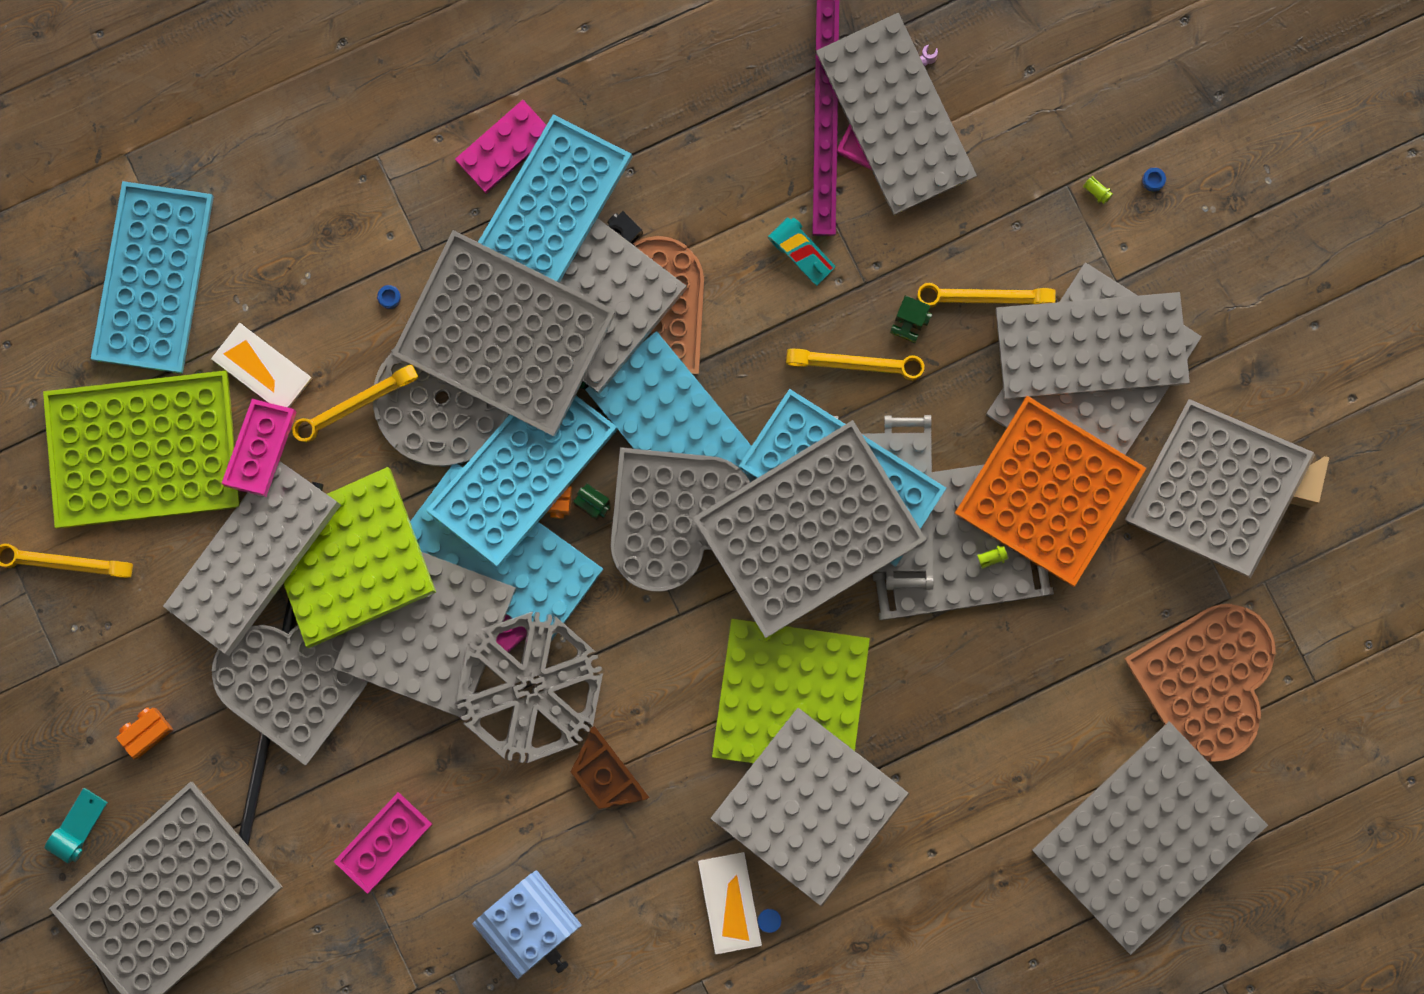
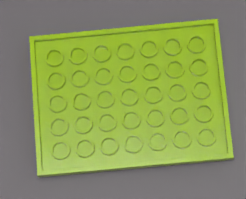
[43,371,240,529]

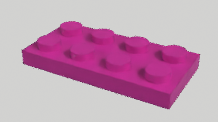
[455,100,546,194]
[221,399,297,497]
[333,792,433,894]

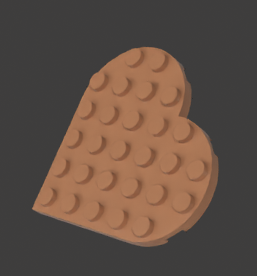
[633,236,704,375]
[1124,604,1275,762]

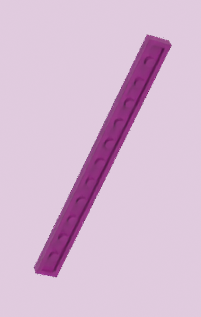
[812,0,839,236]

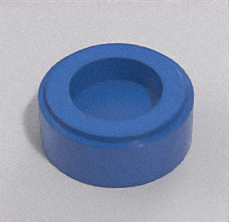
[1142,168,1166,192]
[377,285,401,309]
[758,909,781,933]

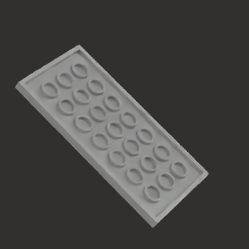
[816,13,977,215]
[995,292,1190,400]
[163,461,341,656]

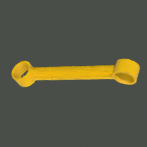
[917,283,1056,308]
[786,349,924,381]
[292,365,419,442]
[0,544,133,578]

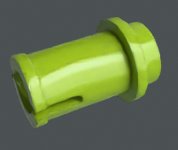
[1083,176,1113,204]
[977,545,1008,569]

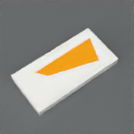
[211,323,312,408]
[698,852,762,954]

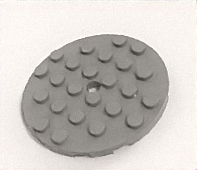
[373,349,509,467]

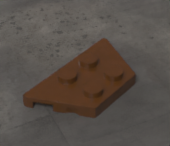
[570,726,650,809]

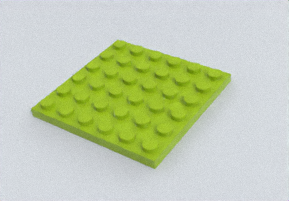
[284,467,436,648]
[712,619,870,764]

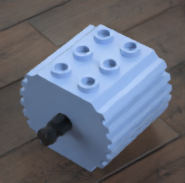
[472,870,582,979]

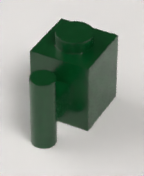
[890,295,932,343]
[573,483,611,520]

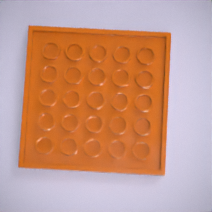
[954,396,1146,587]

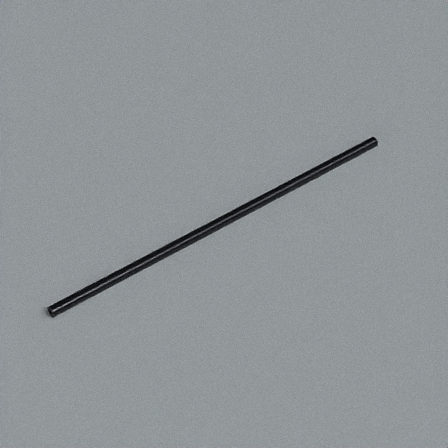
[239,482,324,846]

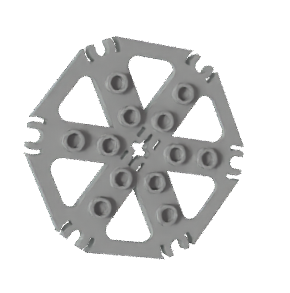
[455,612,603,763]

